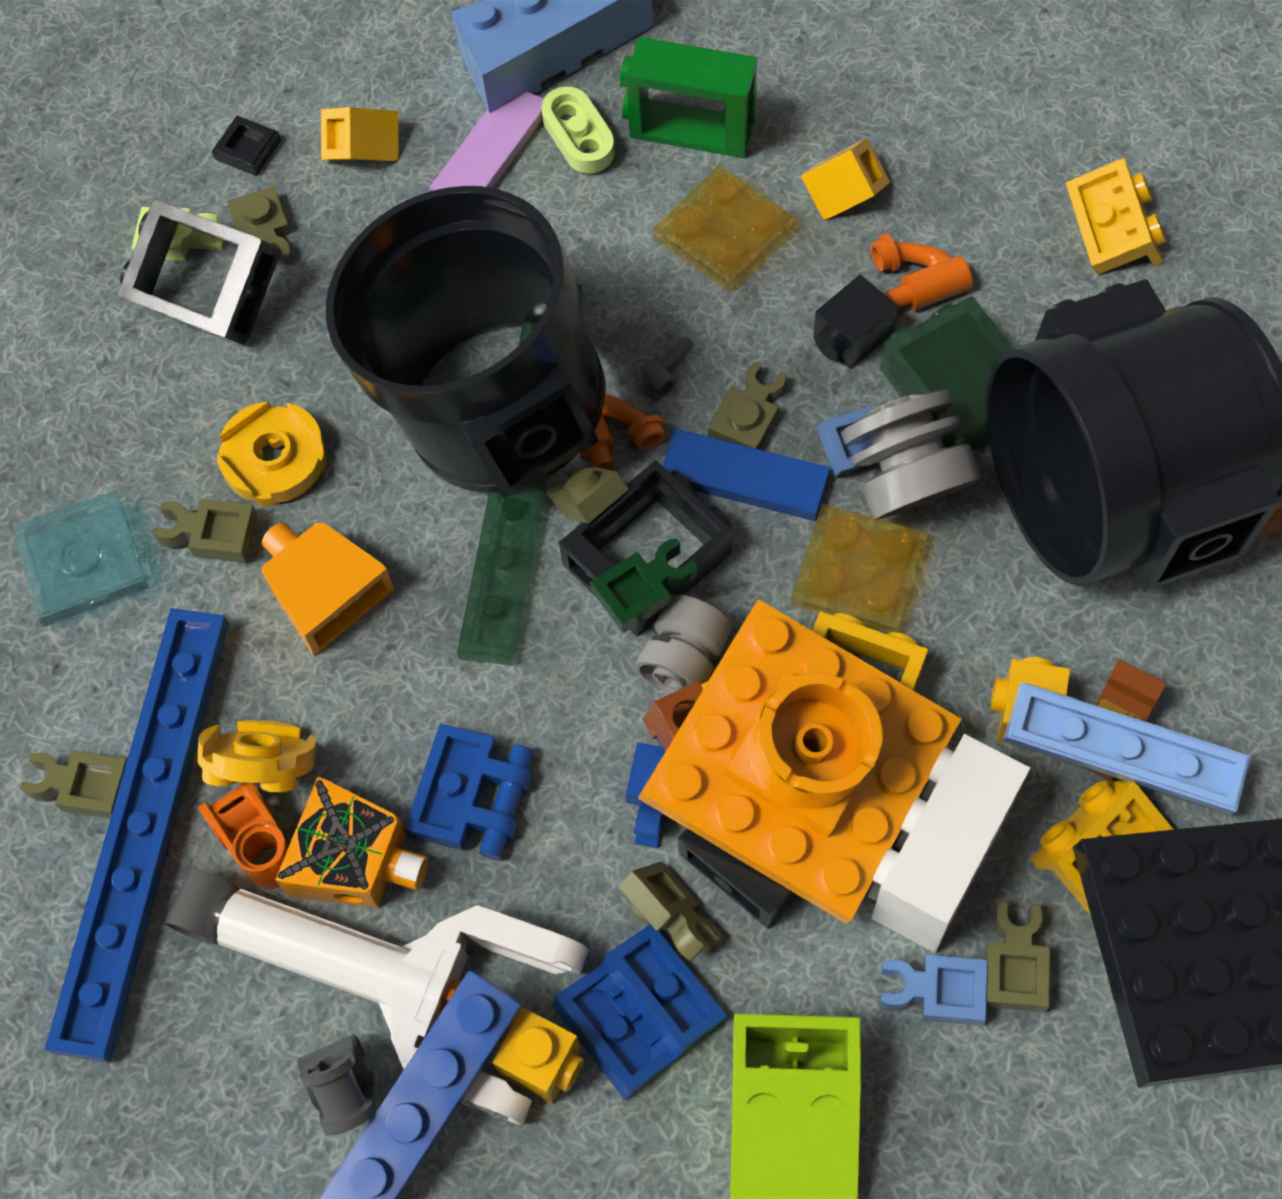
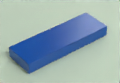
[662,428,830,521]

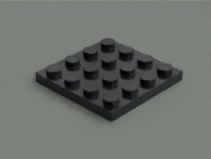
[1072,819,1282,1088]

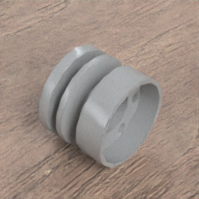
[841,389,983,520]

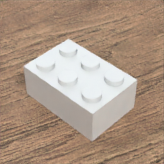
[868,734,1030,953]

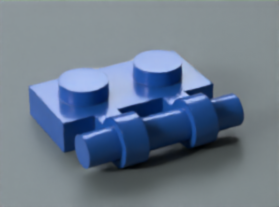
[404,723,534,861]

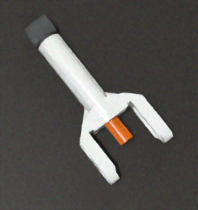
[165,868,589,1125]

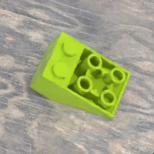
[730,1014,861,1199]

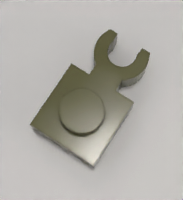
[227,186,293,266]
[708,362,786,450]
[545,467,629,524]
[153,499,257,562]
[20,750,127,819]
[619,861,722,961]
[985,901,1050,1012]

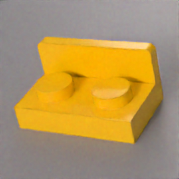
[1066,158,1167,275]
[1030,781,1174,915]

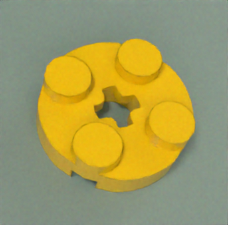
[217,402,327,507]
[197,720,316,792]

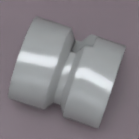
[634,595,733,694]

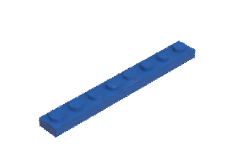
[45,608,229,1063]

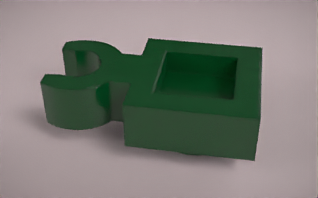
[590,538,697,634]

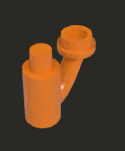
[870,233,973,311]
[579,394,666,470]

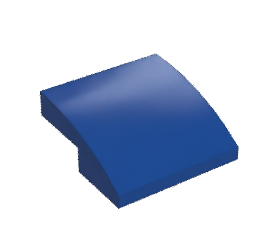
[552,924,727,1101]

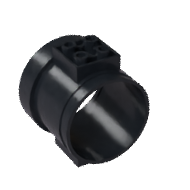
[326,186,606,499]
[985,279,1282,591]

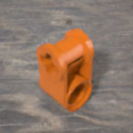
[197,782,290,889]

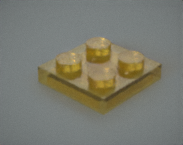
[653,165,796,292]
[790,504,928,633]

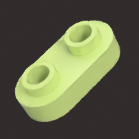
[541,86,615,174]

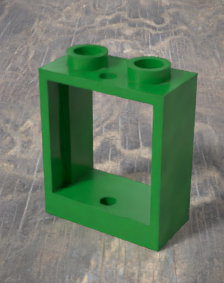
[620,36,757,159]

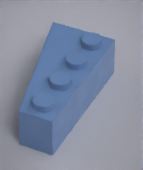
[451,0,654,113]

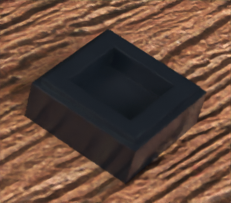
[212,115,281,176]

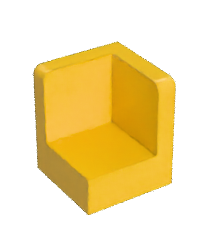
[321,107,399,161]
[801,138,890,219]

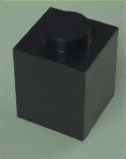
[813,274,898,369]

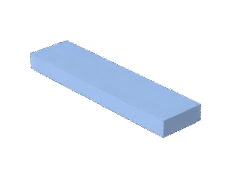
[1003,682,1251,815]

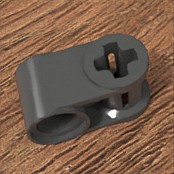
[297,1034,377,1136]

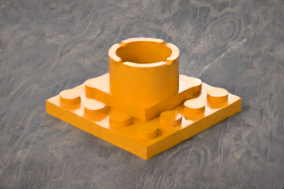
[638,599,961,924]

